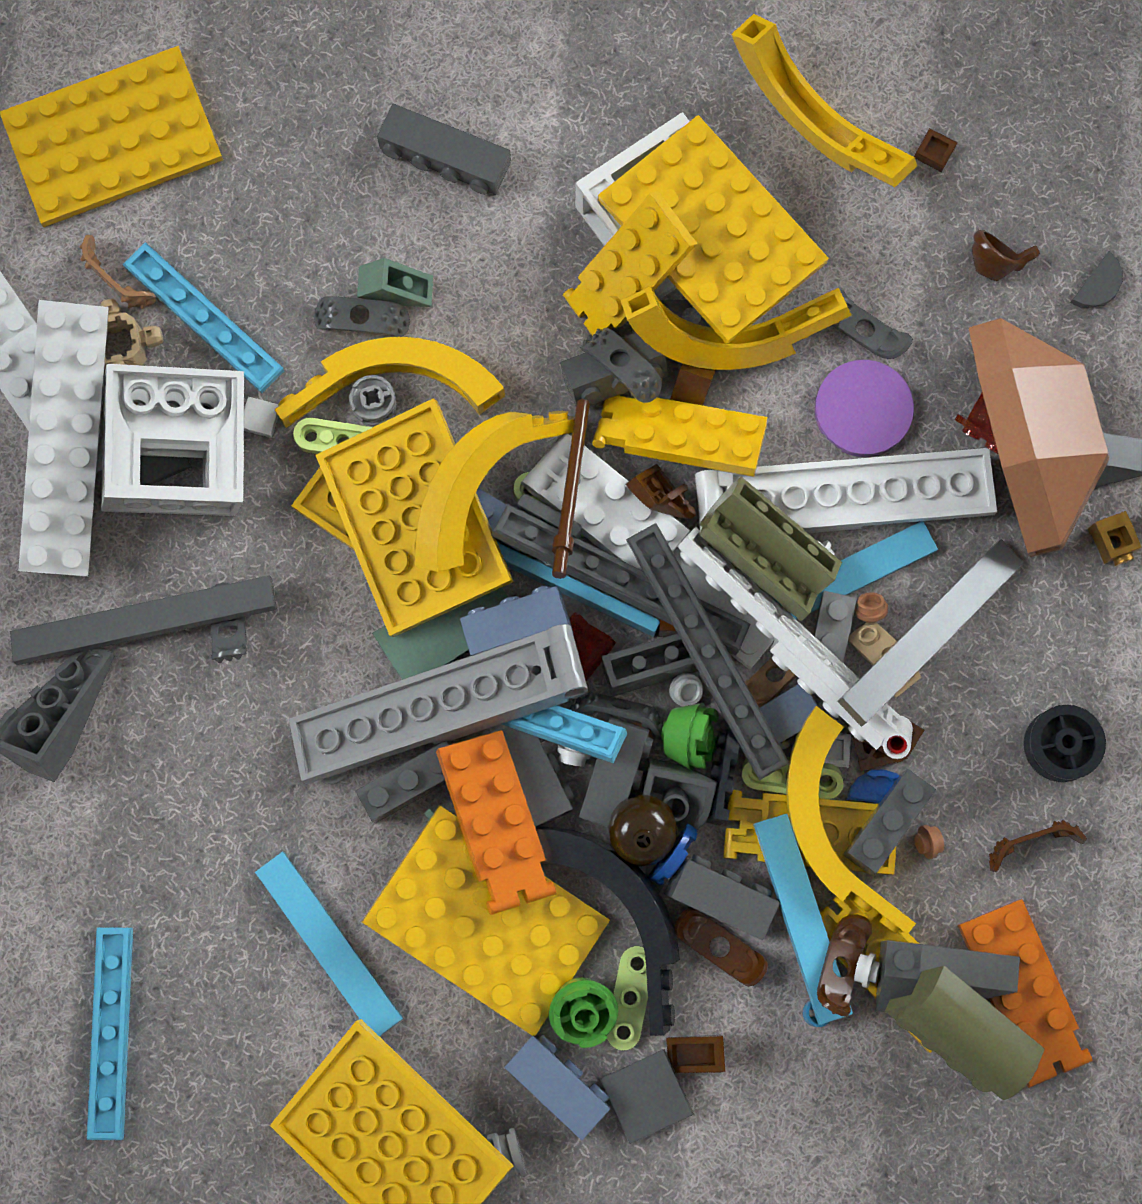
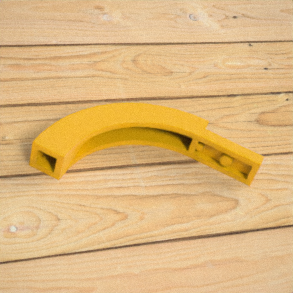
[731,14,917,187]
[621,286,852,370]
[274,337,505,428]
[415,411,575,572]
[786,706,916,934]

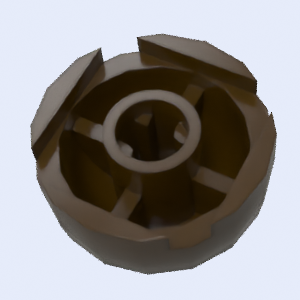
[608,795,677,867]

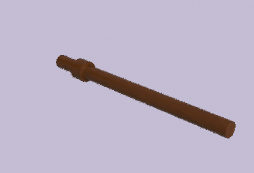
[552,399,590,579]

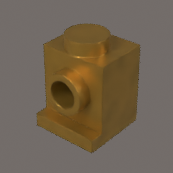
[1088,511,1142,567]

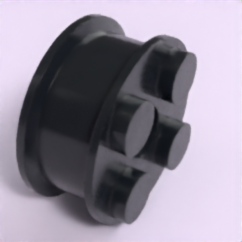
[1024,705,1106,782]

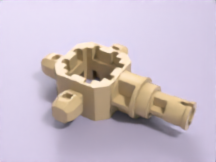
[100,299,164,405]

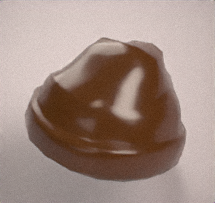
[972,230,1040,281]

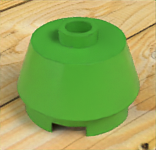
[661,703,719,770]
[549,977,618,1048]

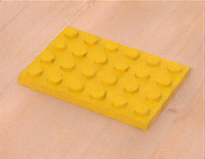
[0,46,223,227]
[598,115,829,345]
[316,398,514,637]
[361,805,610,1036]
[269,1019,514,1204]

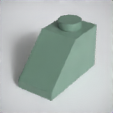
[357,258,433,307]

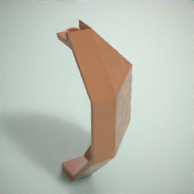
[969,318,1110,557]

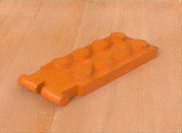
[436,730,556,915]
[958,899,1093,1088]

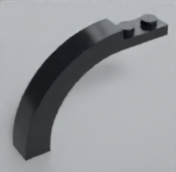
[536,827,680,1036]

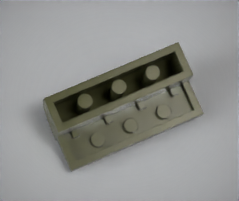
[699,476,842,621]
[885,966,1045,1100]

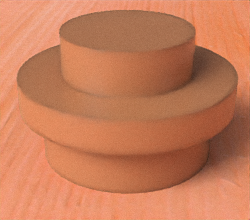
[854,592,888,623]
[914,825,944,859]

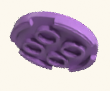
[815,360,914,457]

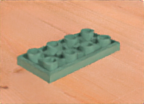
[372,587,508,680]

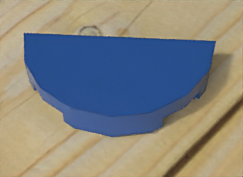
[846,769,899,804]
[648,824,698,885]

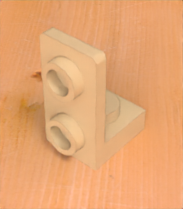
[848,622,921,698]

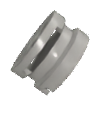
[349,375,397,426]
[487,1127,527,1184]

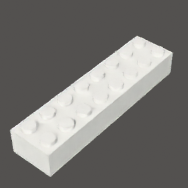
[18,300,109,576]

